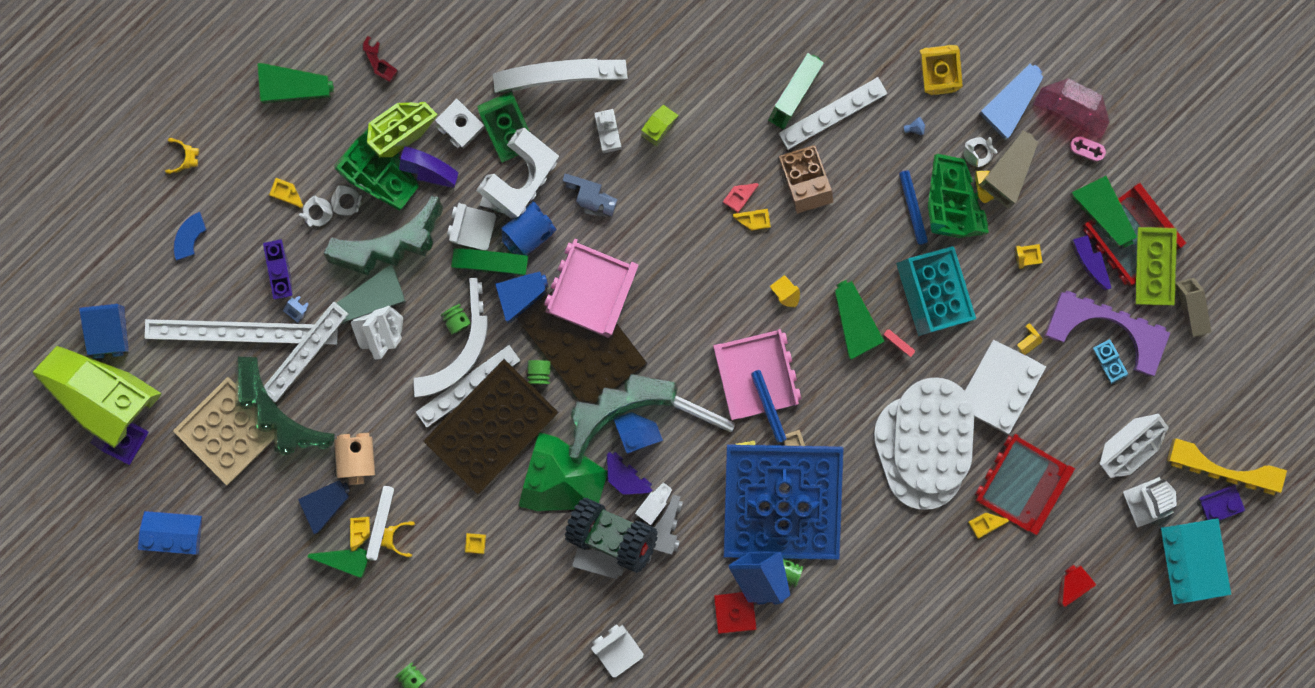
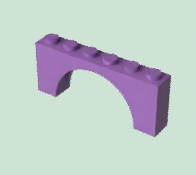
[1044,291,1170,377]

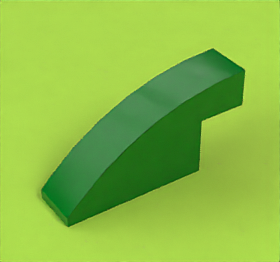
[451,248,529,276]

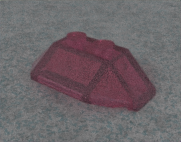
[1033,78,1110,140]

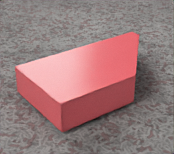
[723,183,759,213]
[882,329,915,357]

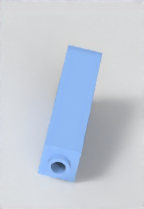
[979,64,1043,141]

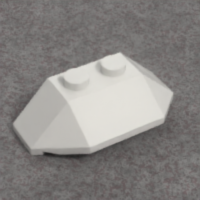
[1100,414,1169,478]

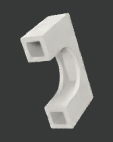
[476,128,559,218]

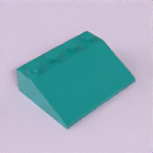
[896,246,976,336]
[1161,518,1231,604]

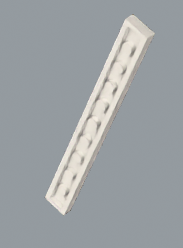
[145,319,338,345]

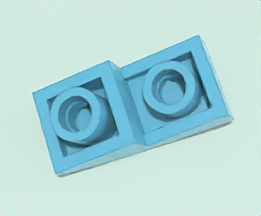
[1093,339,1128,384]

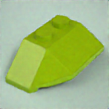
[367,102,438,157]

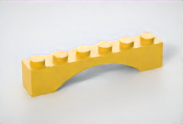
[1167,438,1287,495]

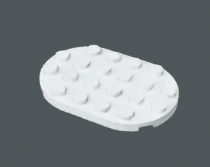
[894,378,974,493]
[874,398,962,510]

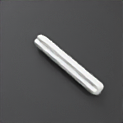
[664,392,735,432]
[366,486,394,561]

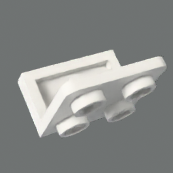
[447,203,496,251]
[591,624,644,677]

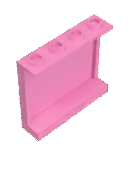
[544,239,638,338]
[713,329,801,421]

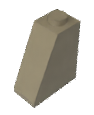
[1176,278,1211,337]

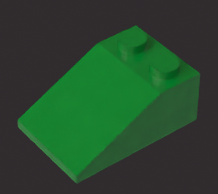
[477,91,530,162]

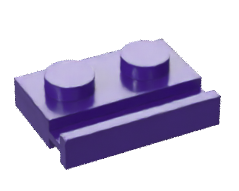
[1198,484,1245,520]

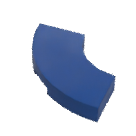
[174,212,207,261]

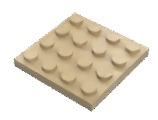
[173,377,282,485]

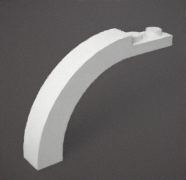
[493,59,628,93]
[414,278,488,398]

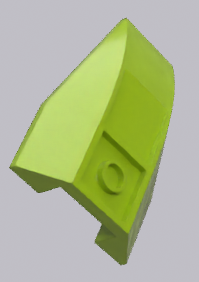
[33,346,162,448]

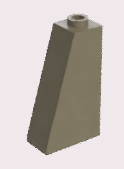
[979,130,1038,209]

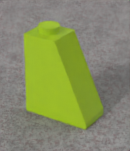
[641,105,679,147]

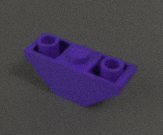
[263,239,293,300]
[607,452,652,495]

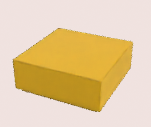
[465,533,486,554]

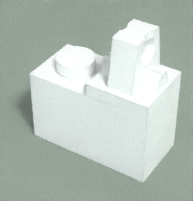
[594,109,621,153]
[635,483,672,525]

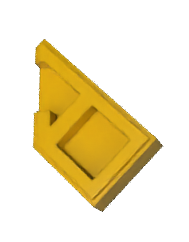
[269,178,303,208]
[733,209,771,231]
[968,513,1009,539]
[350,517,370,551]

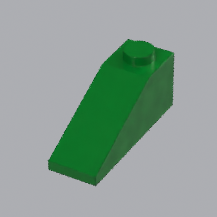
[307,547,370,578]

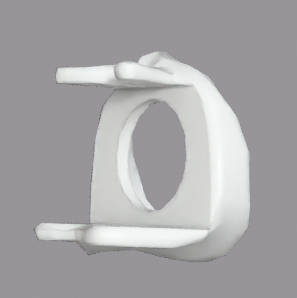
[963,137,998,167]
[331,185,362,216]
[299,196,333,227]

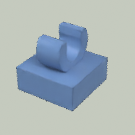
[283,296,308,323]

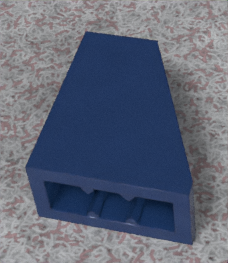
[298,480,351,534]

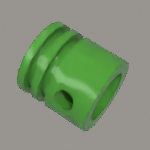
[441,304,471,335]
[527,360,551,385]
[783,559,803,588]
[395,662,427,688]

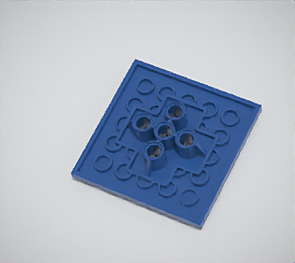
[724,445,843,559]

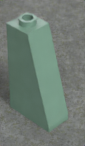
[337,265,406,325]

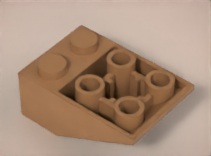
[779,145,834,214]

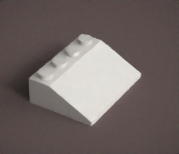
[965,340,1046,435]

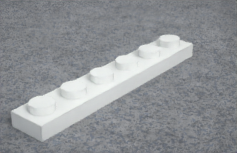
[778,77,887,150]
[261,302,349,402]
[416,345,521,428]

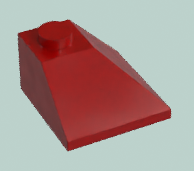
[1057,564,1096,607]

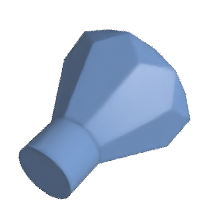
[904,117,925,135]

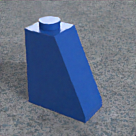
[614,412,663,454]

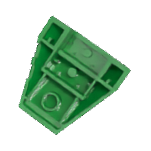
[334,127,419,210]
[928,154,989,238]
[518,432,608,511]

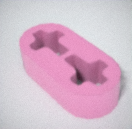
[1070,136,1106,162]

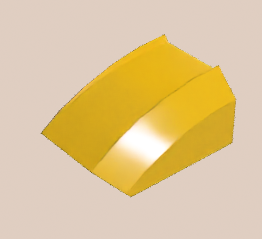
[920,45,963,95]

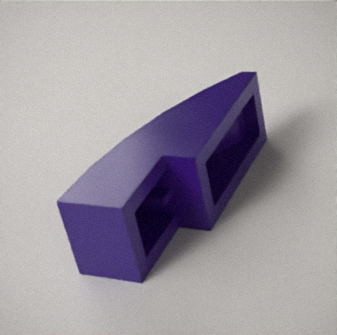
[399,146,459,188]
[1071,235,1111,291]

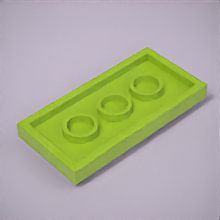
[1136,227,1177,305]

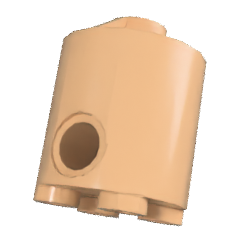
[334,433,375,485]

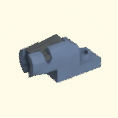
[563,173,617,217]

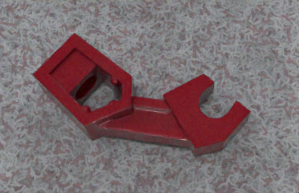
[363,36,399,83]

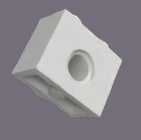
[435,99,485,149]

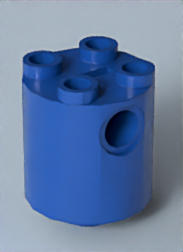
[501,201,557,256]

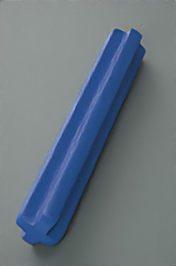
[899,170,928,245]
[751,370,786,443]

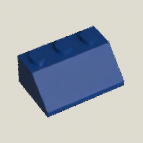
[138,511,202,554]

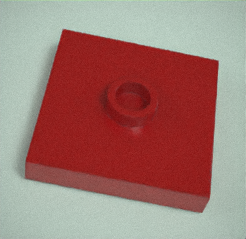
[714,592,757,634]

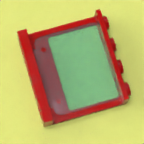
[1083,183,1186,286]
[974,433,1075,535]

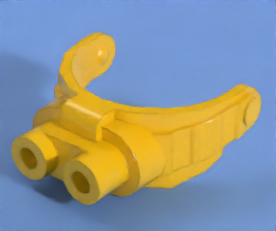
[165,138,199,174]
[381,521,415,557]

